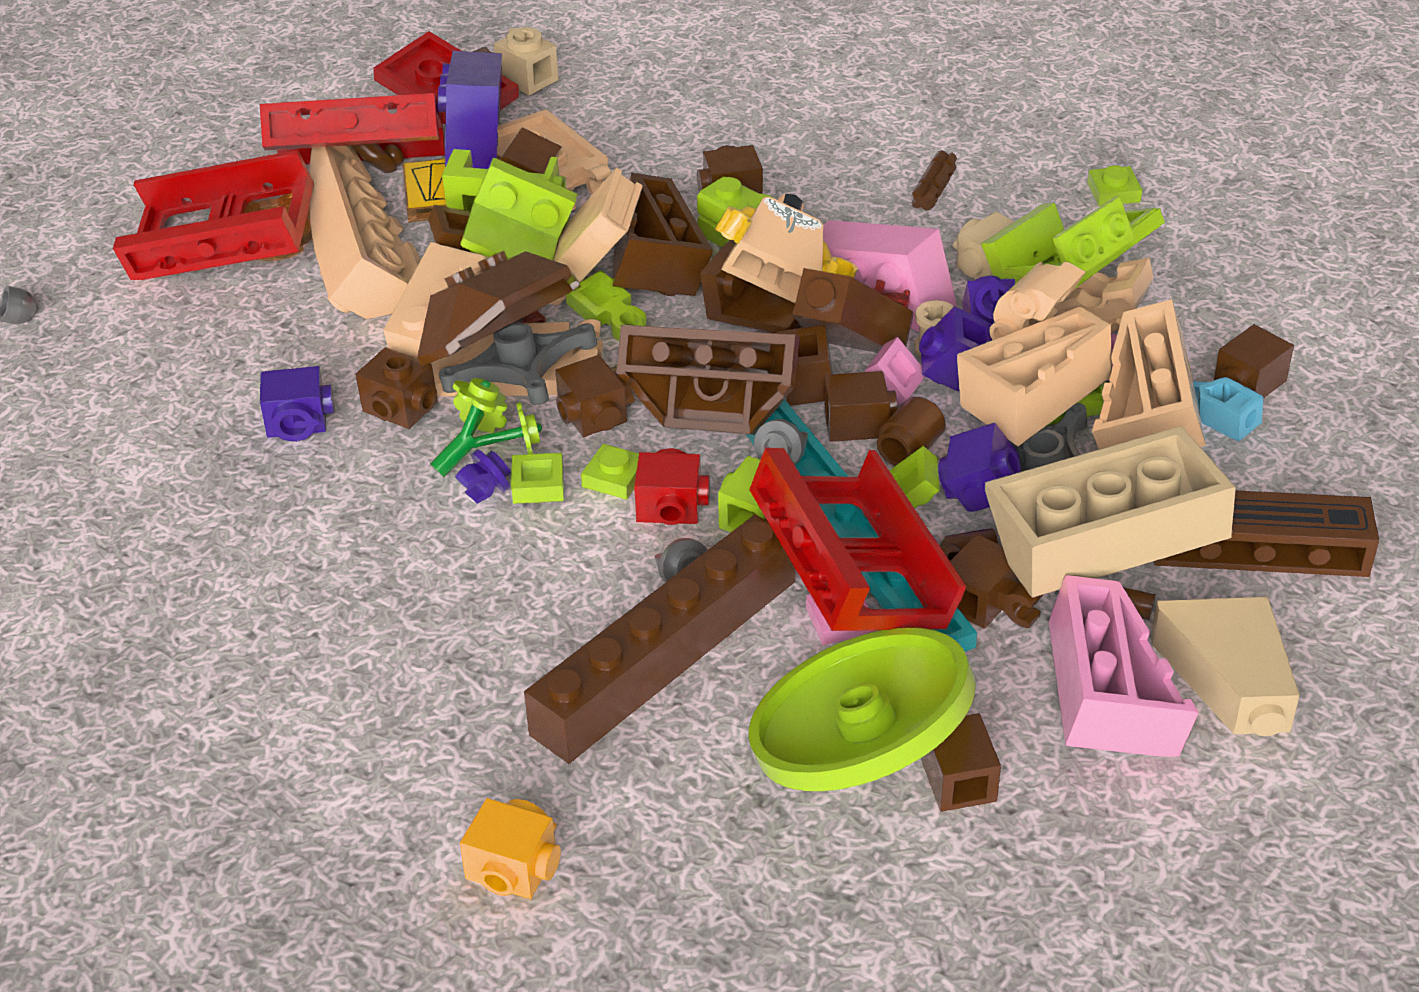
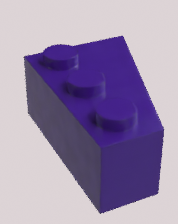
[438,51,502,169]

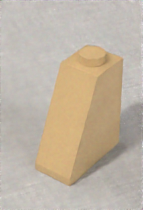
[1151,597,1300,736]

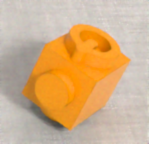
[460,798,561,899]

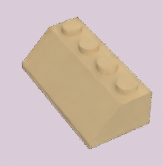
[985,426,1236,598]

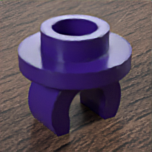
[455,449,511,504]

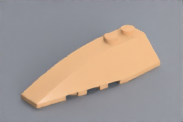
[309,145,421,319]

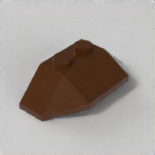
[417,250,581,366]
[616,325,800,435]

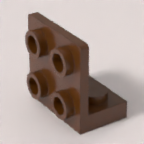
[700,240,799,333]

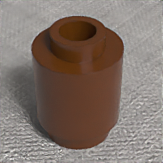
[877,397,946,466]

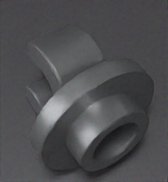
[754,419,808,465]
[654,538,707,583]

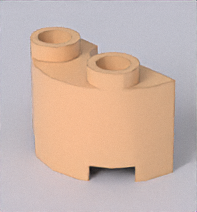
[1055,257,1153,333]
[990,262,1086,340]

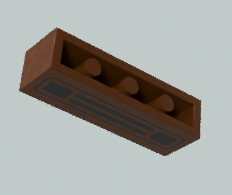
[1154,490,1379,577]

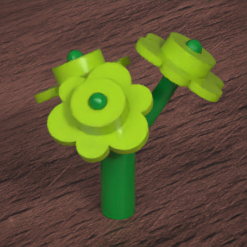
[430,378,542,477]

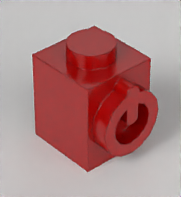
[634,448,710,525]

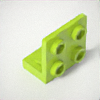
[460,157,577,260]

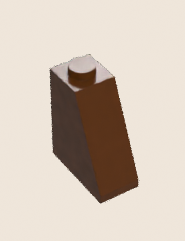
[792,268,914,353]

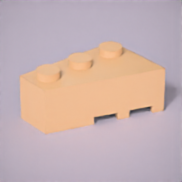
[957,307,1112,446]

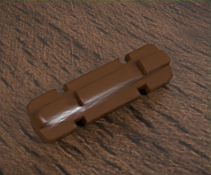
[911,150,957,211]

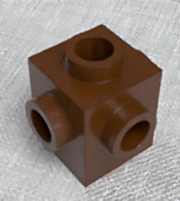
[355,347,438,429]

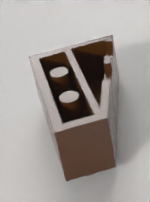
[612,172,713,296]

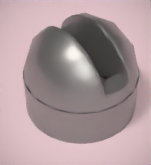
[0,286,36,324]

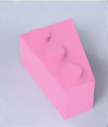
[823,220,958,332]
[1048,575,1199,756]

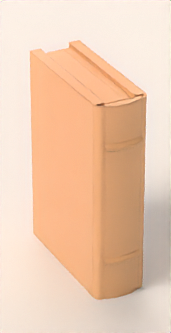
[550,167,643,305]

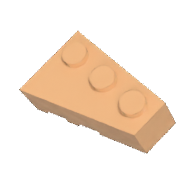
[384,242,487,383]
[1092,299,1206,449]

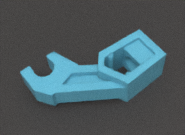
[1193,377,1263,441]

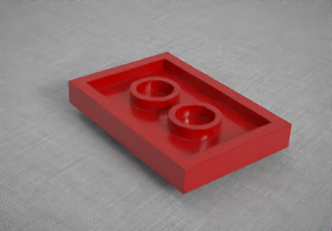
[373,31,519,125]

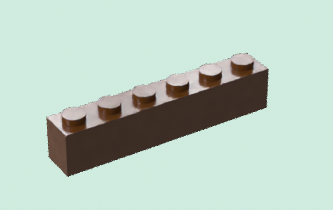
[524,514,795,764]

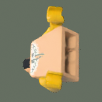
[715,194,858,303]

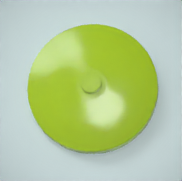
[748,628,976,791]

